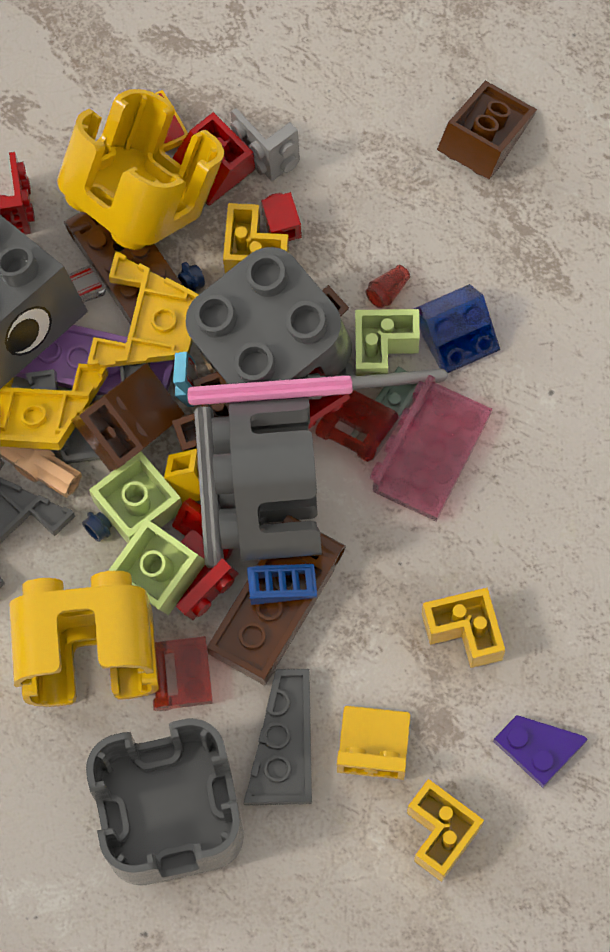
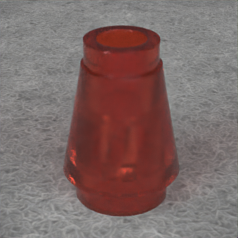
[365,265,410,308]

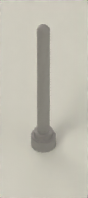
[302,369,448,400]

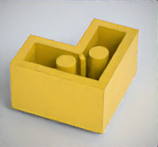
[223,203,289,274]
[421,587,505,668]
[407,779,484,882]

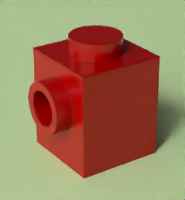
[261,192,302,242]

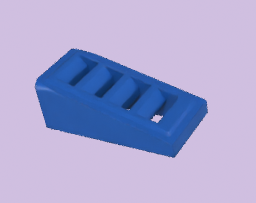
[247,564,318,605]

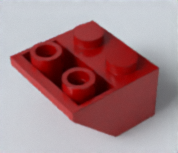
[172,112,255,206]

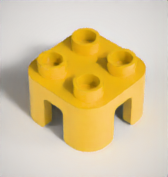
[57,89,224,250]
[9,571,159,707]

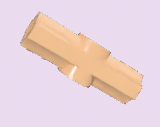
[0,447,82,498]

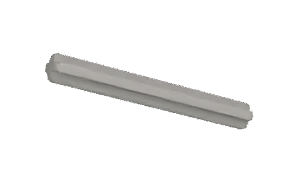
[194,407,224,568]

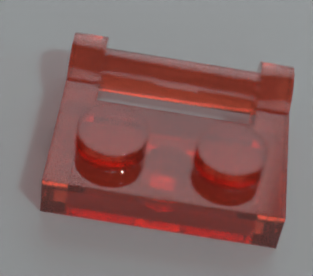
[315,390,399,462]
[152,636,213,711]

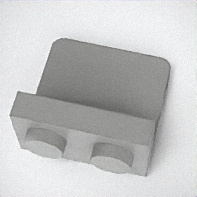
[230,108,300,181]

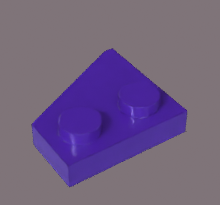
[493,715,588,788]

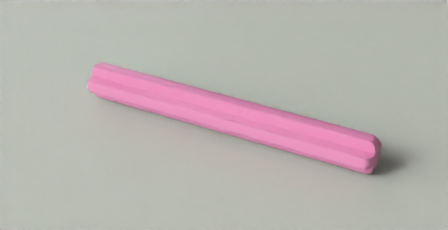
[187,376,353,405]

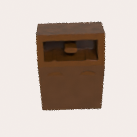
[71,363,185,472]

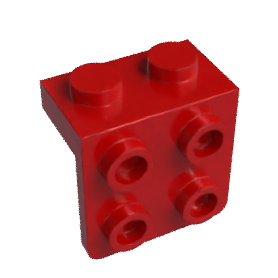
[176,531,239,621]

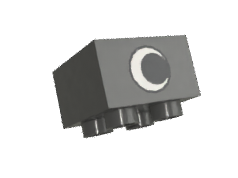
[0,215,88,389]

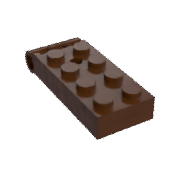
[64,212,183,325]
[207,515,346,686]

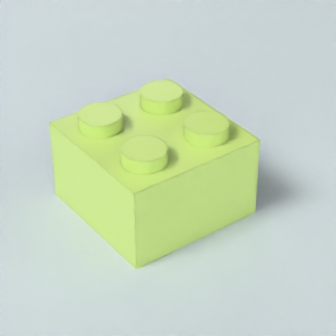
[89,451,182,543]
[108,518,205,615]

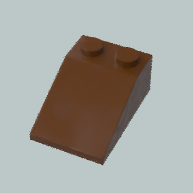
[437,80,537,180]

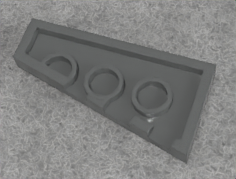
[244,669,312,805]

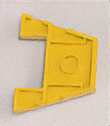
[87,252,199,369]
[0,363,109,450]

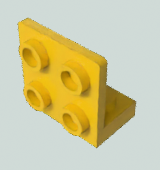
[337,706,410,780]

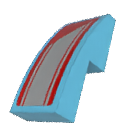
[173,352,198,407]

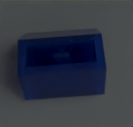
[414,284,501,373]

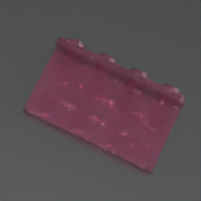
[370,375,492,522]

